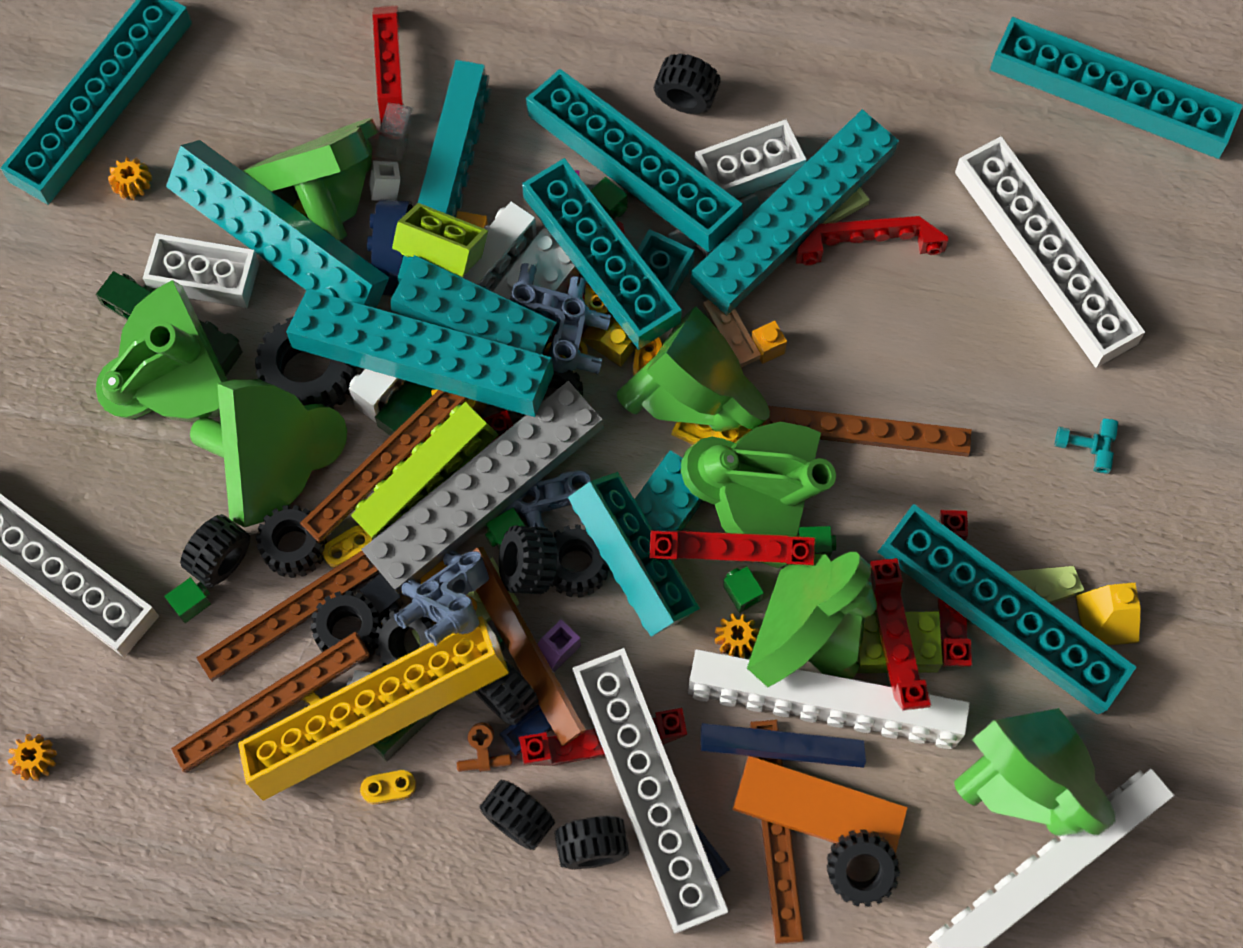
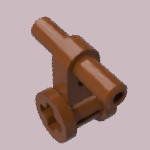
[457,722,512,772]

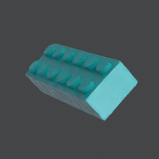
[391,255,556,355]
[568,472,700,637]

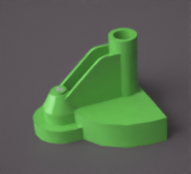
[242,118,378,241]
[96,280,228,422]
[617,306,770,432]
[190,379,347,528]
[681,422,836,569]
[747,552,877,687]
[954,708,1116,836]

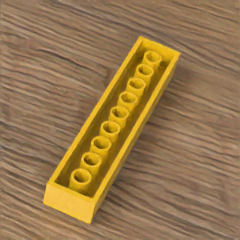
[238,616,509,801]

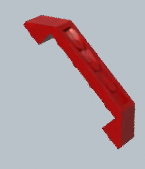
[372,6,406,135]
[796,216,948,265]
[938,510,972,667]
[650,531,815,565]
[870,558,931,711]
[519,708,687,766]

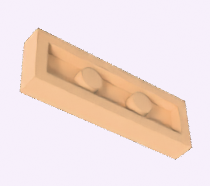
[703,300,761,367]

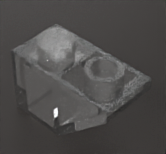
[376,103,413,161]

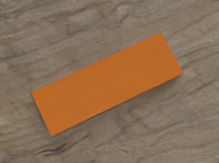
[733,756,908,854]

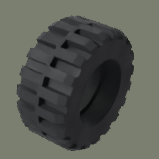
[255,317,357,409]

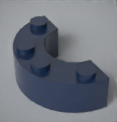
[367,199,414,296]

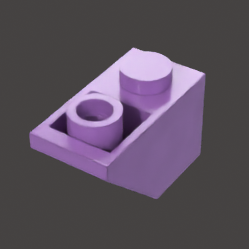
[538,620,581,673]

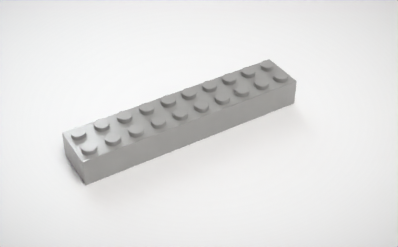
[361,381,604,595]

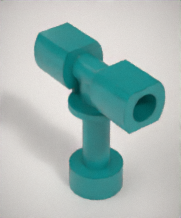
[1054,418,1119,474]

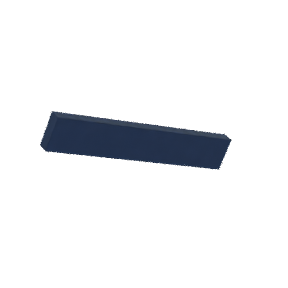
[700,723,866,768]

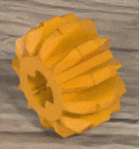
[108,157,152,200]
[714,613,760,659]
[7,734,57,781]

